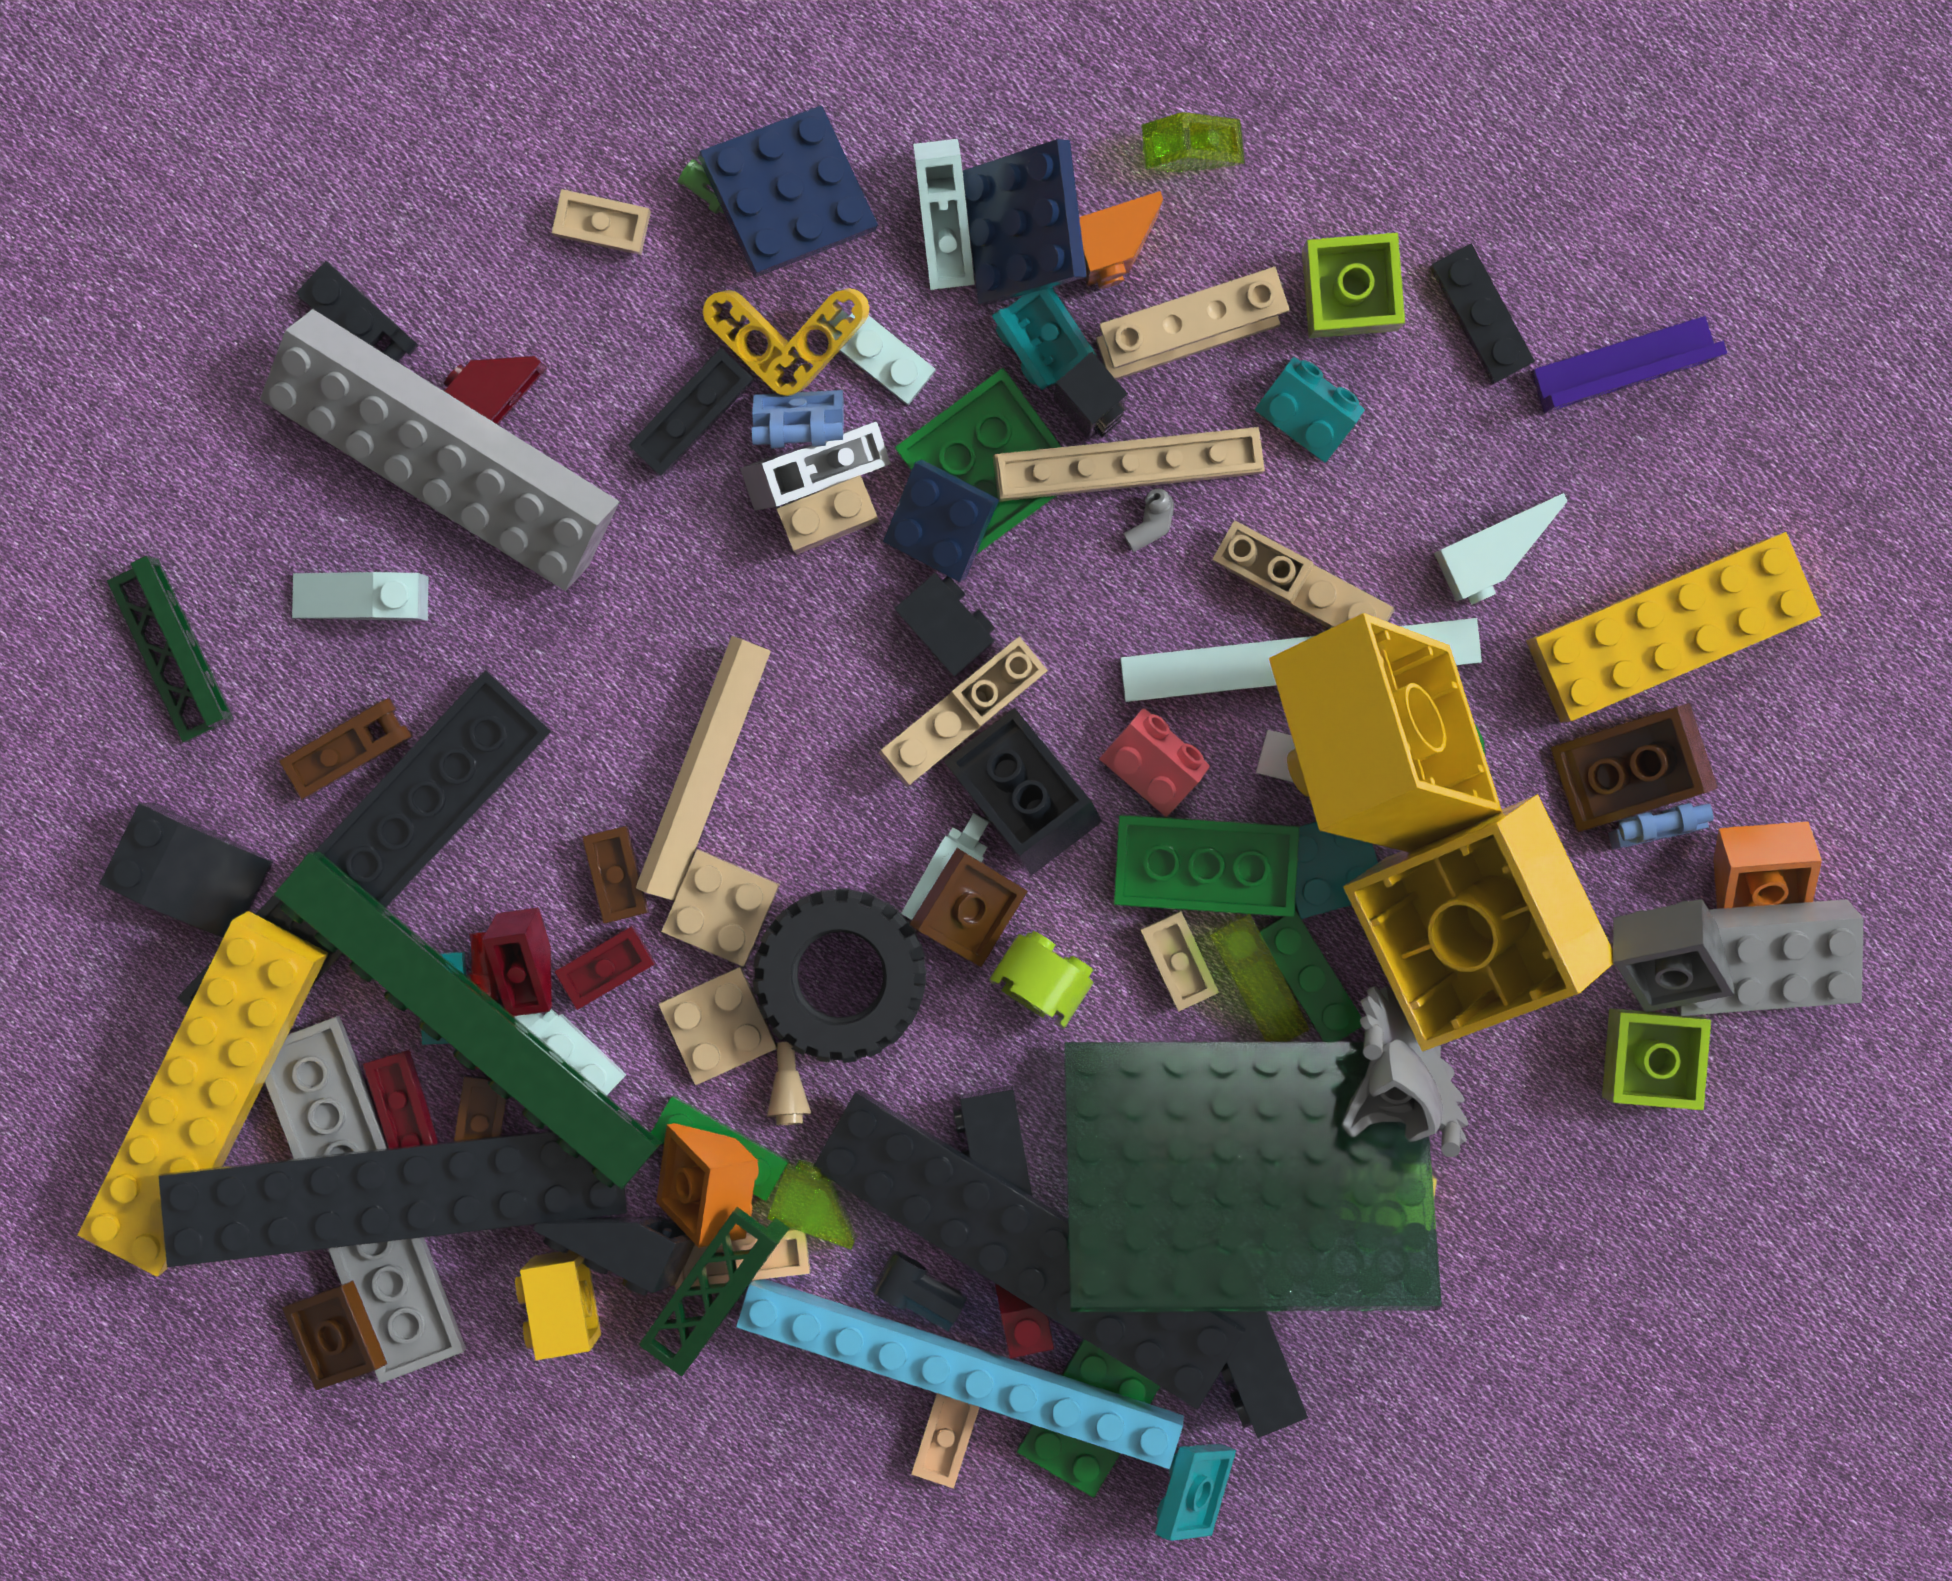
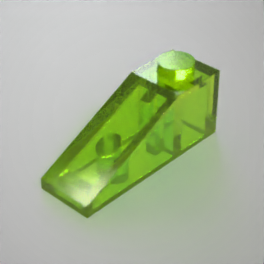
[1206,913,1310,1051]

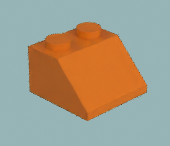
[1079,191,1163,289]
[1713,822,1822,909]
[656,1123,759,1248]

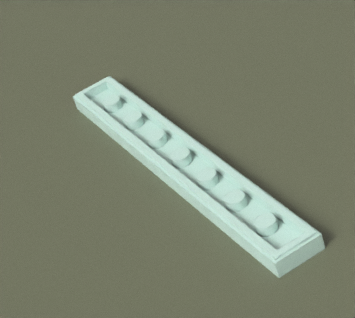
[1120,618,1482,702]

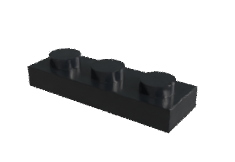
[1429,243,1535,385]
[628,348,755,478]

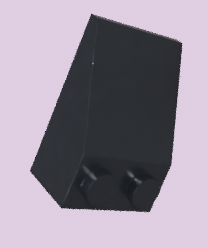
[944,708,1102,876]
[99,802,273,938]

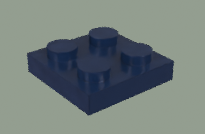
[883,459,999,582]

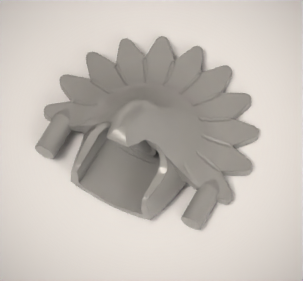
[1341,986,1469,1157]

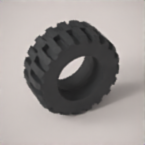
[753,888,926,1063]

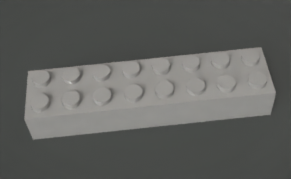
[260,309,620,591]

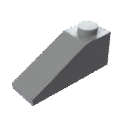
[740,422,891,511]

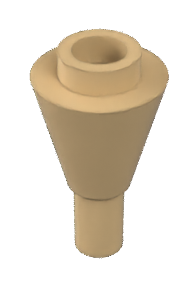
[767,1042,811,1125]

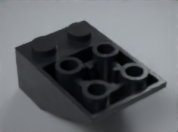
[533,1216,695,1295]

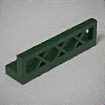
[107,555,234,743]
[639,1207,790,1377]

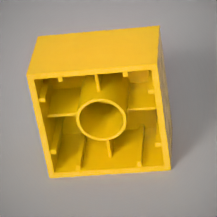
[1269,613,1502,852]
[1343,794,1614,1052]

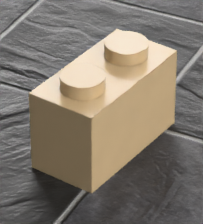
[777,475,879,555]

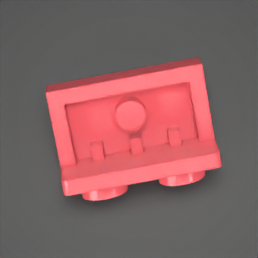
[1099,708,1210,817]

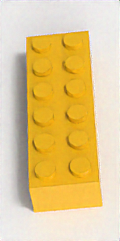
[1526,532,1821,723]

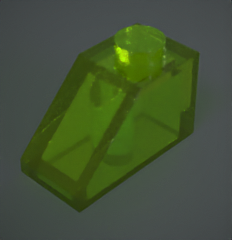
[1141,112,1245,172]
[767,1160,856,1250]

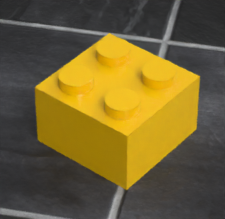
[515,1250,601,1361]

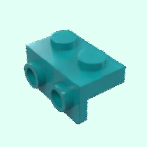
[992,287,1097,390]
[1254,357,1365,463]

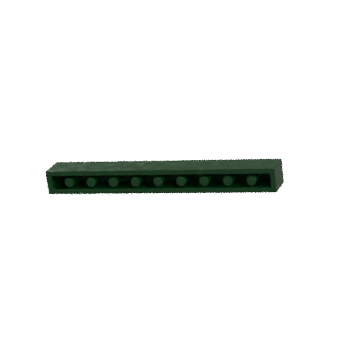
[274,851,662,1189]

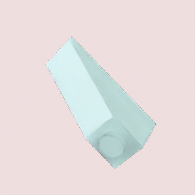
[913,139,975,290]
[1434,493,1567,605]
[292,572,429,621]

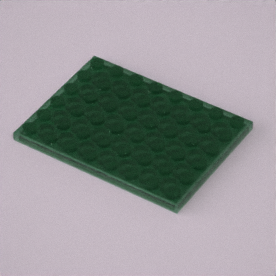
[1064,1042,1442,1312]

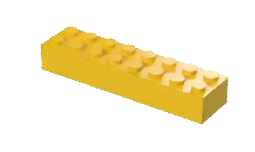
[77,911,328,1277]

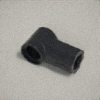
[871,1250,967,1331]

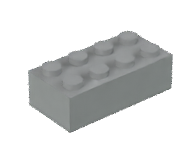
[1676,899,1863,1016]

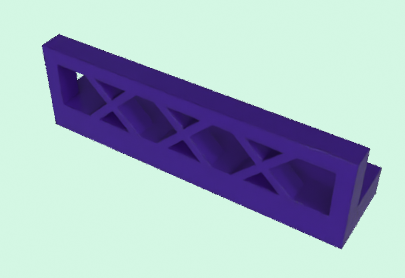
[1531,316,1728,414]

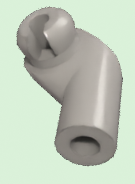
[1123,488,1174,553]

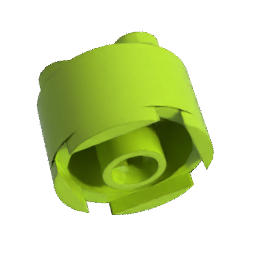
[989,931,1094,1029]

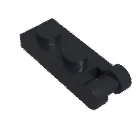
[296,260,419,362]

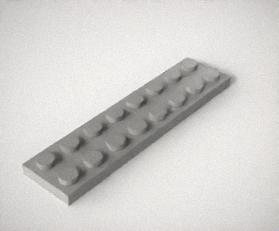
[265,1015,466,1384]

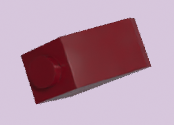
[444,356,547,425]
[482,907,552,1016]
[995,1283,1054,1359]

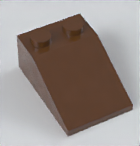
[1550,703,1718,832]

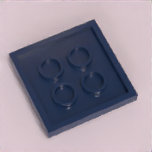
[698,105,878,278]
[962,139,1087,304]

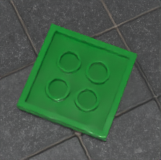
[895,368,1061,556]

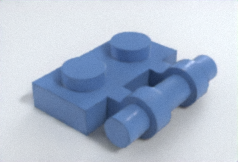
[752,390,844,449]
[1608,803,1714,850]

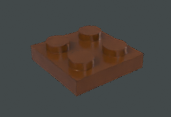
[909,848,1028,967]
[282,1280,387,1390]

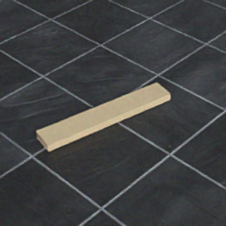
[993,427,1265,502]
[636,636,771,901]

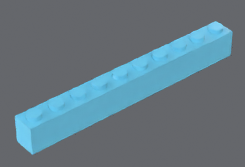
[736,1279,1184,1469]

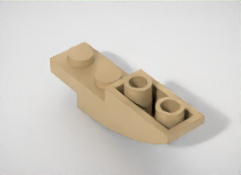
[1212,520,1394,629]
[879,636,1048,787]

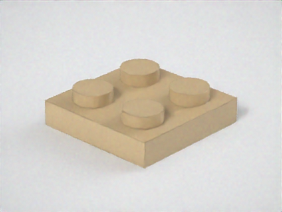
[662,849,780,967]
[659,966,777,1086]

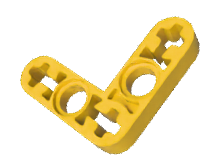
[703,288,869,396]

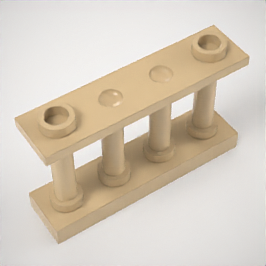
[1096,267,1290,380]

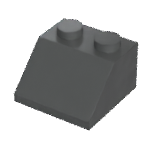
[1613,899,1734,1012]

